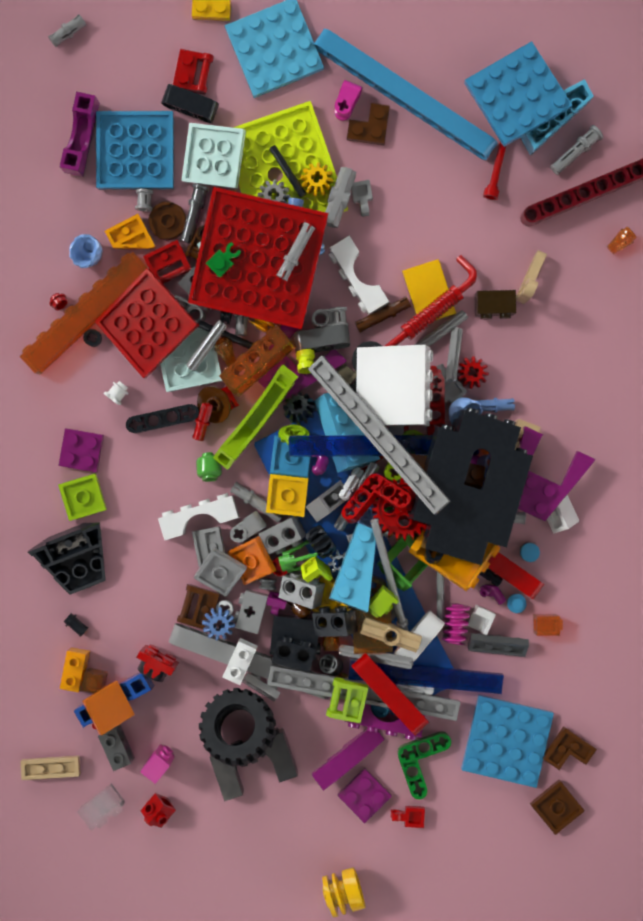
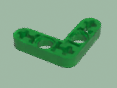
[397,731,451,800]

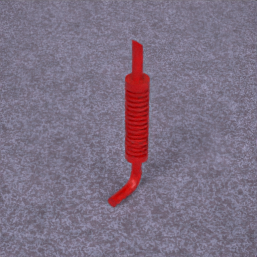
[385,255,477,346]

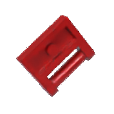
[173,49,214,95]
[143,240,192,285]

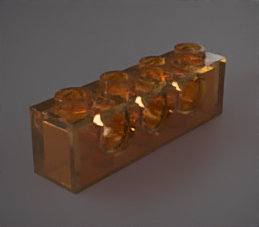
[219,325,296,397]

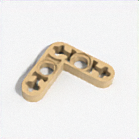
[516,250,547,304]

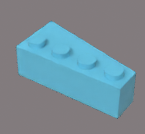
[521,79,594,156]

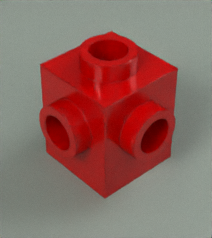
[140,793,176,828]

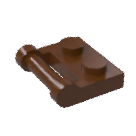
[177,584,220,629]

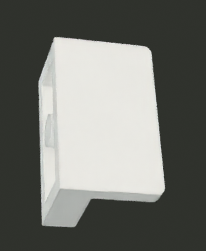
[547,495,579,534]

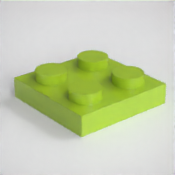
[58,473,107,521]

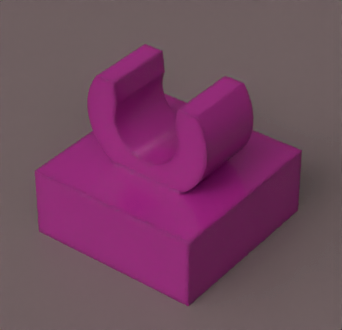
[266,591,287,615]

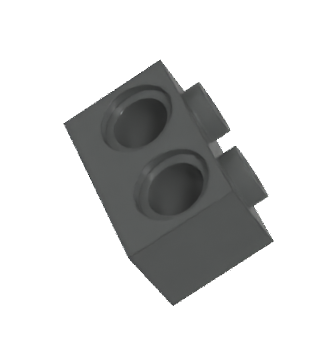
[98,724,135,772]

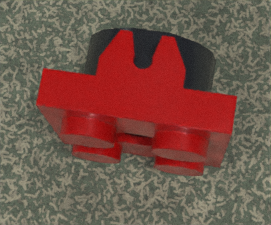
[136,644,179,682]

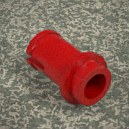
[221,386,239,410]

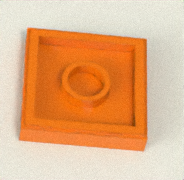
[227,536,276,586]
[82,681,135,736]

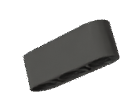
[294,325,350,353]

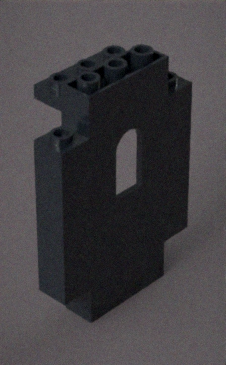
[409,407,533,565]

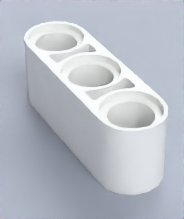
[394,610,445,662]

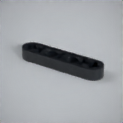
[126,404,200,433]

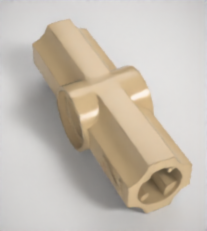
[360,617,422,653]

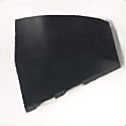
[28,522,106,595]

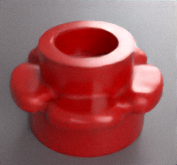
[49,293,68,311]

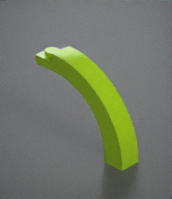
[213,365,298,470]

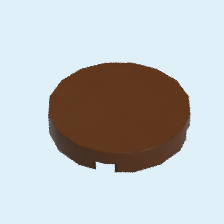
[148,201,186,241]

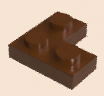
[347,103,390,145]
[543,726,597,770]

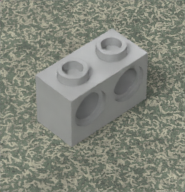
[259,516,306,555]
[279,571,325,609]

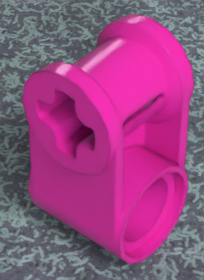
[334,80,363,121]

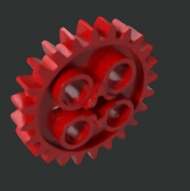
[372,478,427,541]

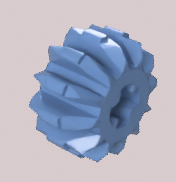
[202,607,235,641]

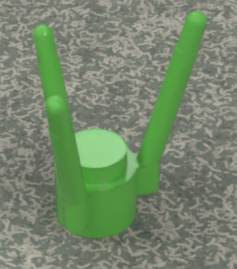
[278,540,318,573]

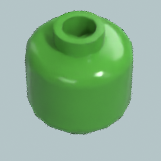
[196,452,222,482]

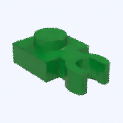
[206,242,241,278]

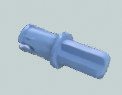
[477,398,515,413]

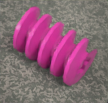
[442,603,471,645]

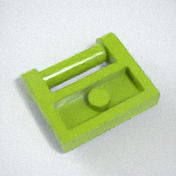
[326,677,368,723]

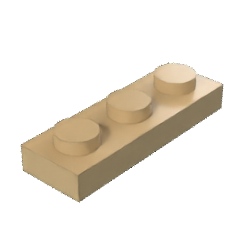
[20,755,81,780]

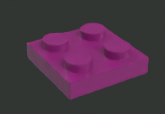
[58,428,104,472]
[338,768,392,824]

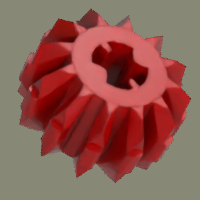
[457,356,489,389]

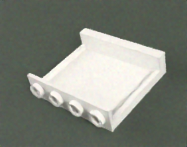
[356,345,433,426]

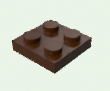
[530,779,585,835]

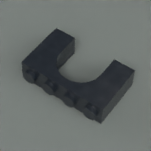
[209,727,298,802]

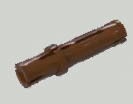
[355,296,411,333]

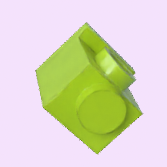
[369,585,399,618]

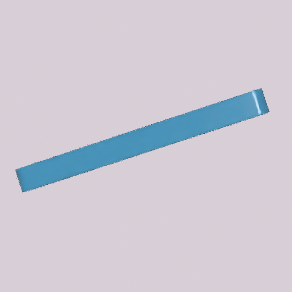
[313,29,497,160]

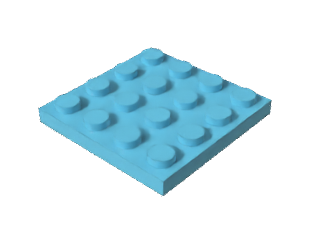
[225,0,324,98]

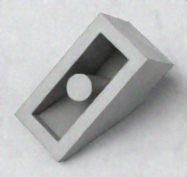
[305,480,345,522]

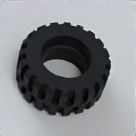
[199,688,276,767]

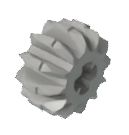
[257,179,291,204]

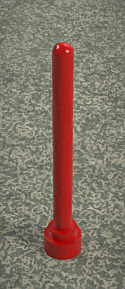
[483,141,506,200]

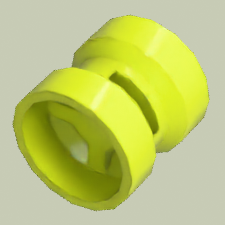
[296,349,315,374]

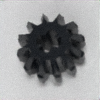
[283,392,316,425]
[306,525,336,559]

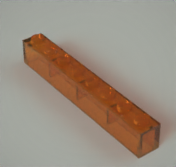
[19,252,148,375]

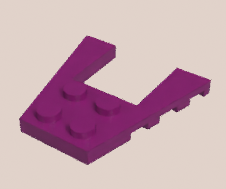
[253,321,347,403]
[518,426,596,521]

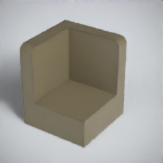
[337,364,357,386]

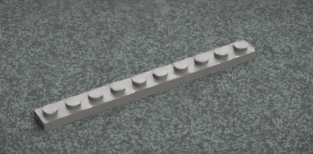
[308,355,450,515]
[267,664,460,721]

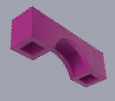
[59,91,100,177]
[344,704,425,740]

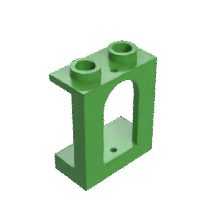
[377,533,428,591]

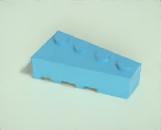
[314,393,380,473]
[329,523,376,613]

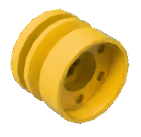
[322,867,366,918]

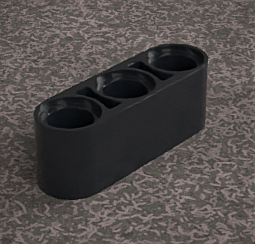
[161,84,219,123]

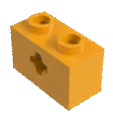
[59,647,90,693]

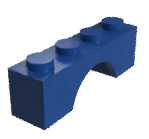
[74,672,155,728]

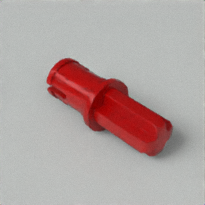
[192,403,213,441]

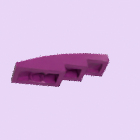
[312,729,385,791]

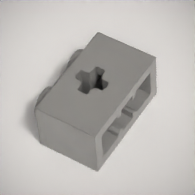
[233,589,268,634]

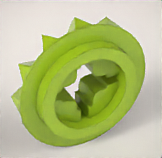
[278,424,309,446]

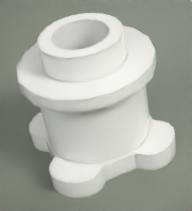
[103,381,129,405]

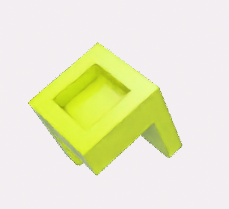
[300,556,333,583]

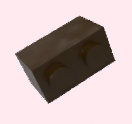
[475,290,516,320]

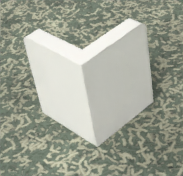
[468,605,496,635]

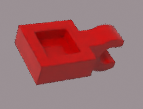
[390,806,425,828]

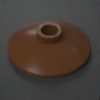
[197,386,231,423]

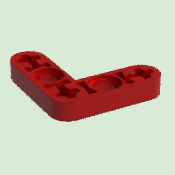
[341,473,414,524]

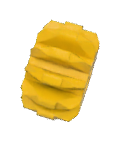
[301,162,333,196]

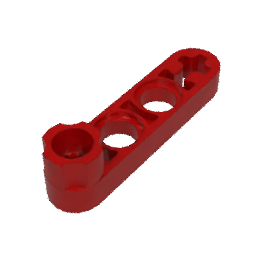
[426,366,445,439]

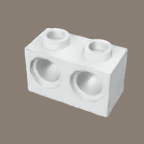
[223,638,258,685]

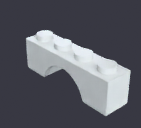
[328,235,389,315]
[158,493,240,541]

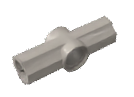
[325,167,357,228]

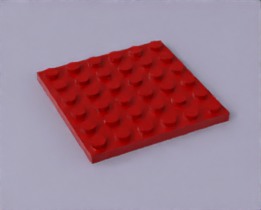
[188,187,329,330]

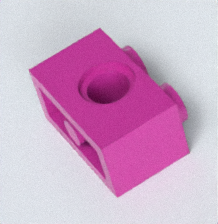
[140,744,175,784]

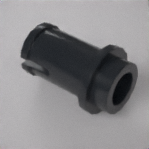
[64,613,89,637]

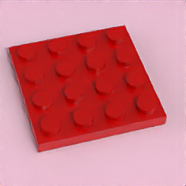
[95,268,199,378]

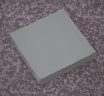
[194,547,247,597]

